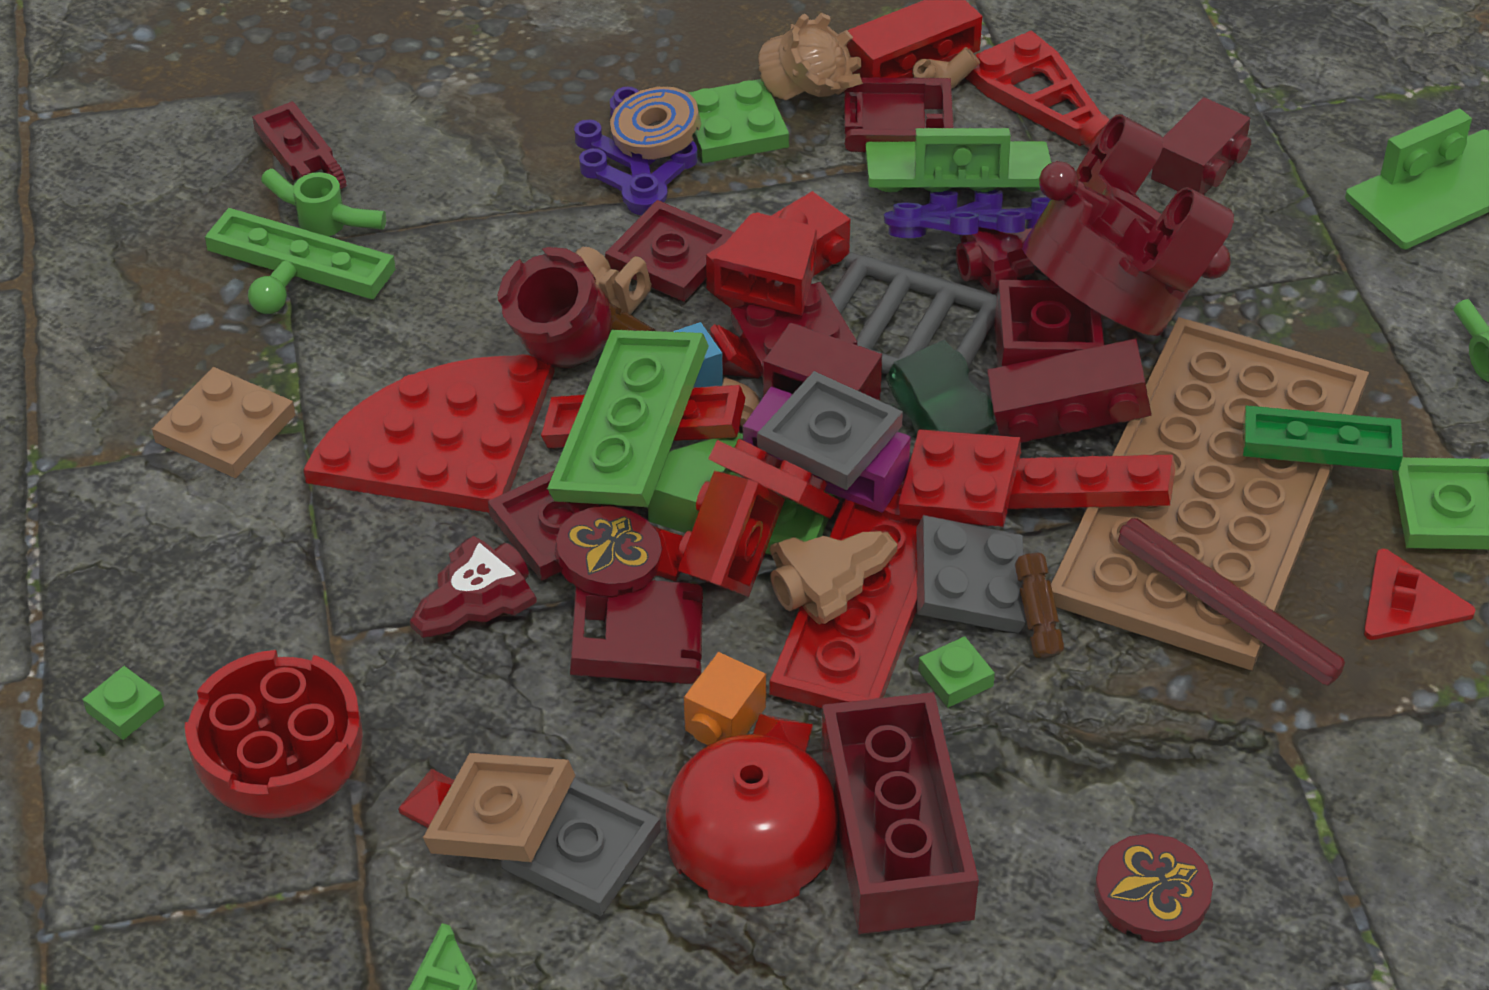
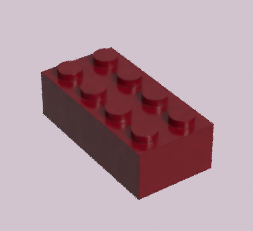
[821,692,979,934]

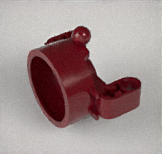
[1022,114,1234,336]

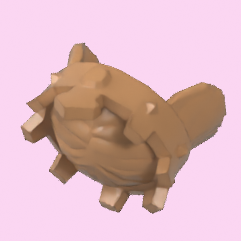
[758,13,862,101]

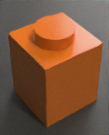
[684,652,766,745]

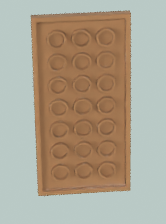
[1051,317,1369,671]

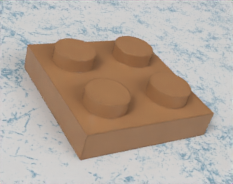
[152,367,296,478]
[423,753,576,862]

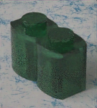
[885,340,995,435]

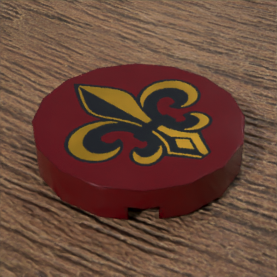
[555,506,662,596]
[1094,833,1213,943]

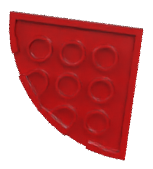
[303,354,555,513]

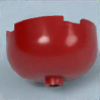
[185,650,363,819]
[666,734,838,907]

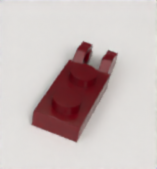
[252,101,347,189]

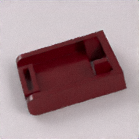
[844,77,953,152]
[570,580,703,684]

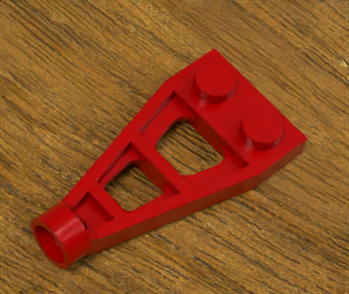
[965,30,1110,150]

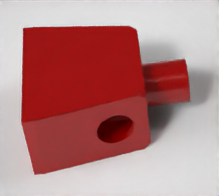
[713,208,817,316]

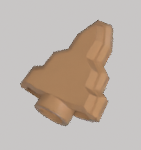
[769,531,898,624]

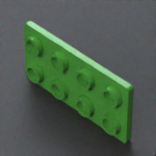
[1345,108,1489,250]
[866,128,1051,192]

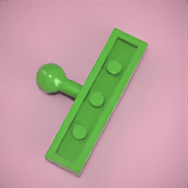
[205,208,396,314]

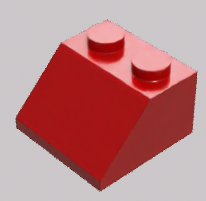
[677,471,785,597]

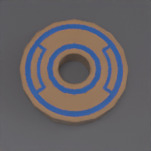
[610,86,701,159]

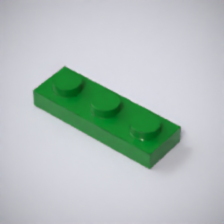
[1243,405,1403,471]

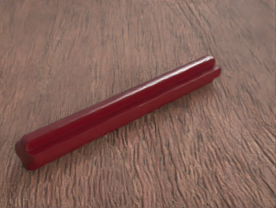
[1118,518,1345,686]

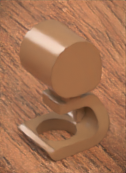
[575,247,651,315]

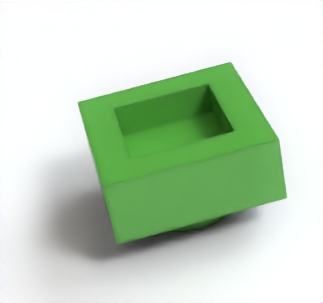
[918,636,995,708]
[83,666,164,740]

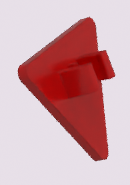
[1364,549,1475,640]

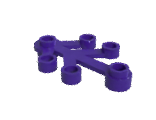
[574,87,697,215]
[884,189,1051,238]

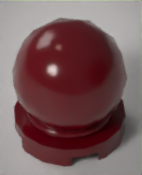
[497,247,613,368]

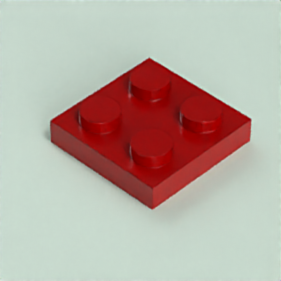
[899,430,1021,527]
[708,439,840,519]

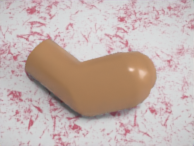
[912,47,980,89]

